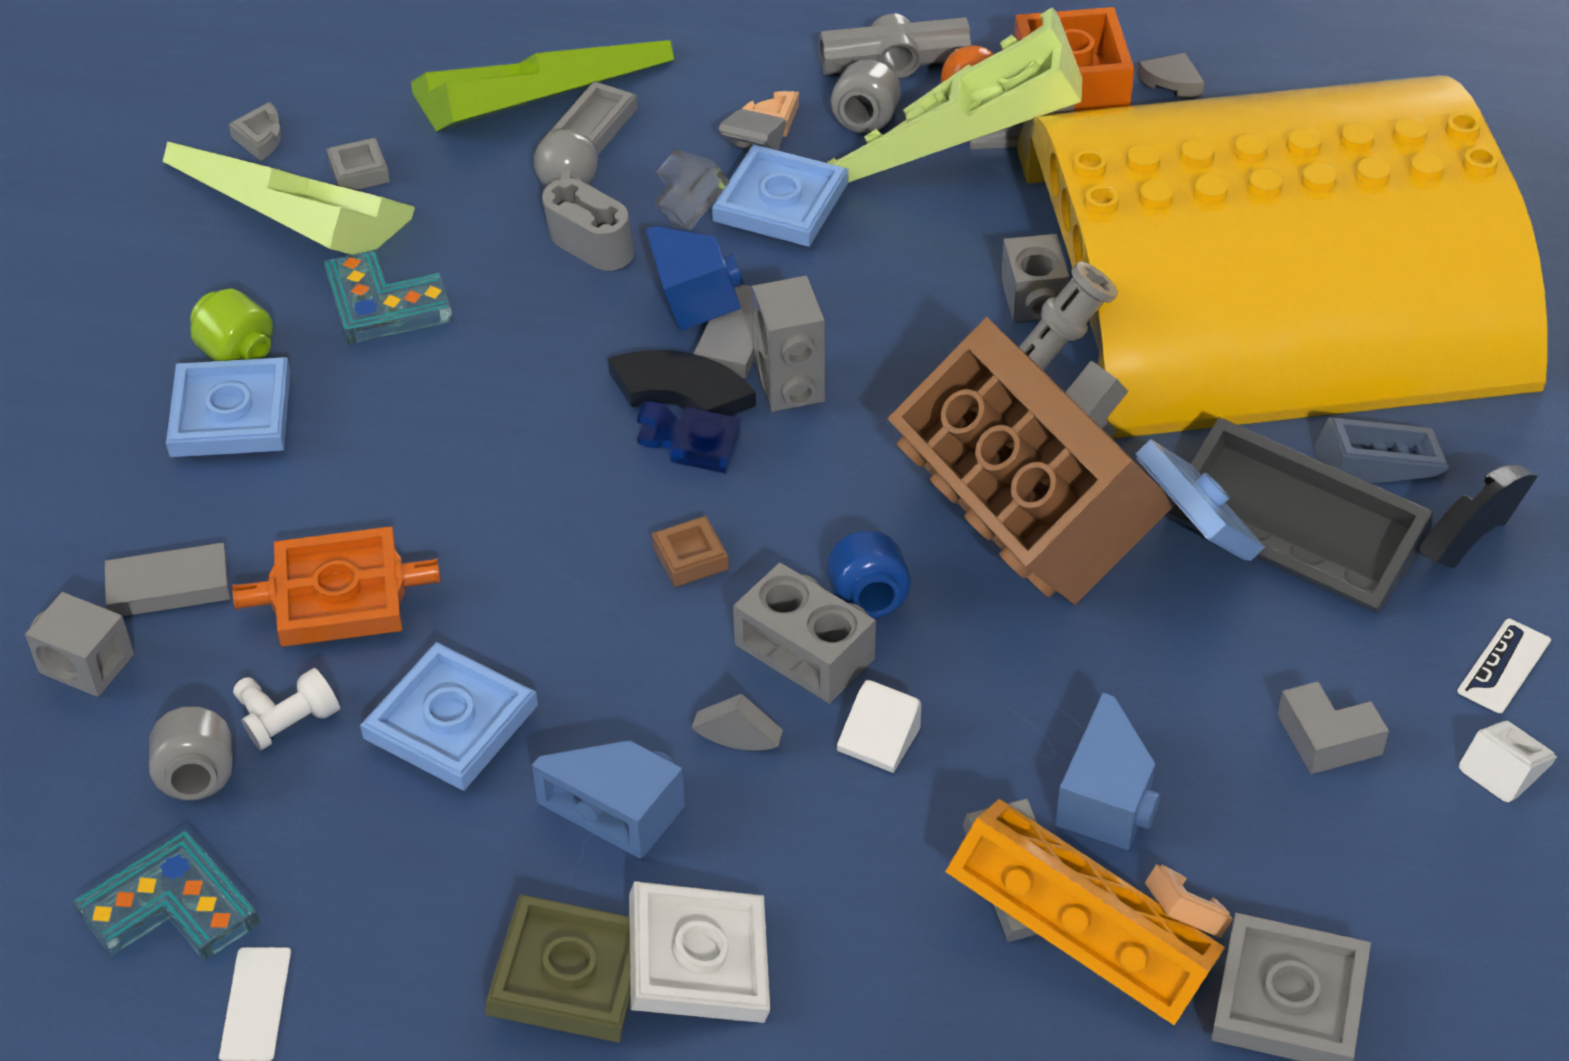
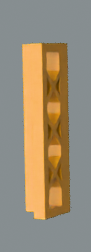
[945,799,1225,1025]

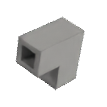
[1066,360,1129,438]
[1277,681,1389,774]

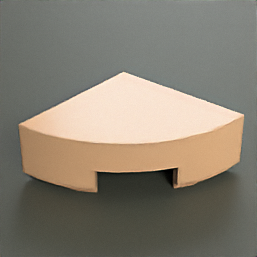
[742,91,799,137]
[1145,864,1233,938]

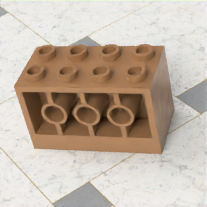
[887,317,1176,605]

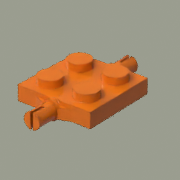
[232,526,441,647]

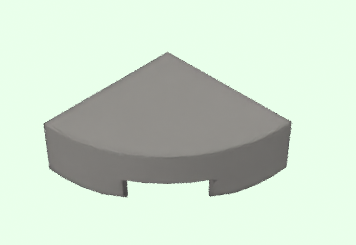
[1137,53,1204,98]
[229,102,282,161]
[692,694,783,751]

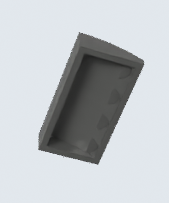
[1165,417,1433,613]

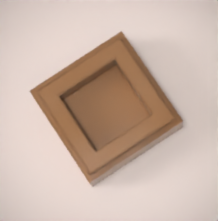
[651,516,729,587]

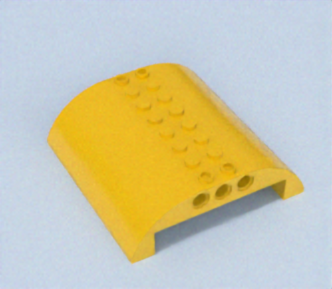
[1017,75,1548,439]

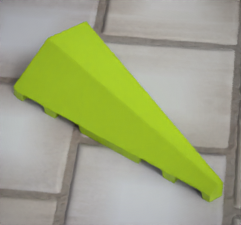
[411,40,674,132]

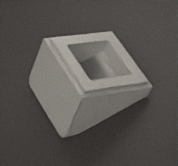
[718,109,786,151]

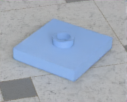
[712,144,848,247]
[166,357,291,457]
[1135,439,1265,561]
[360,642,538,791]

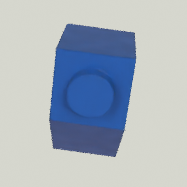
[646,226,744,331]

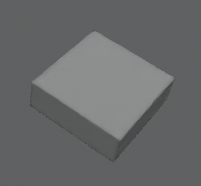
[326,138,390,190]

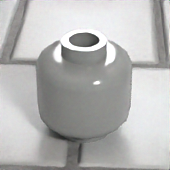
[831,60,901,134]
[149,706,233,801]

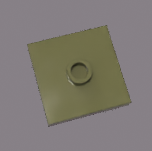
[485,894,631,1043]

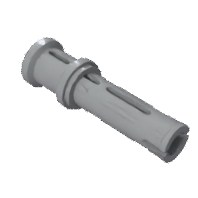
[1019,261,1118,371]

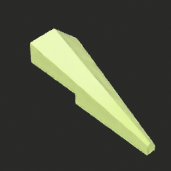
[827,7,1083,183]
[162,141,415,258]

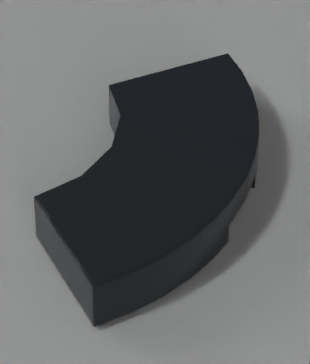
[608,350,756,424]
[1419,464,1538,568]

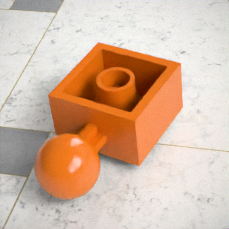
[941,7,1134,112]

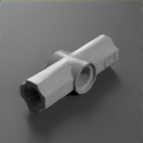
[819,14,971,79]

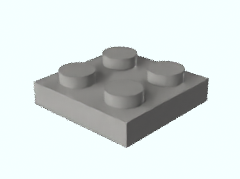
[1211,913,1371,1061]

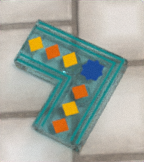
[323,250,453,345]
[72,829,260,961]

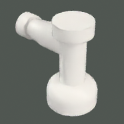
[233,668,340,751]

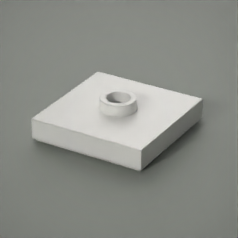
[629,881,770,1023]

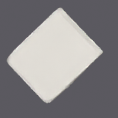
[837,680,921,773]
[1459,720,1557,803]

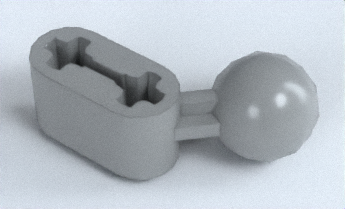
[533,128,635,271]

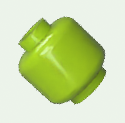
[190,288,273,361]

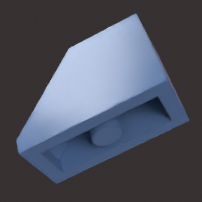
[1055,693,1161,851]
[532,740,686,860]

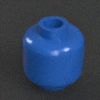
[827,530,911,619]

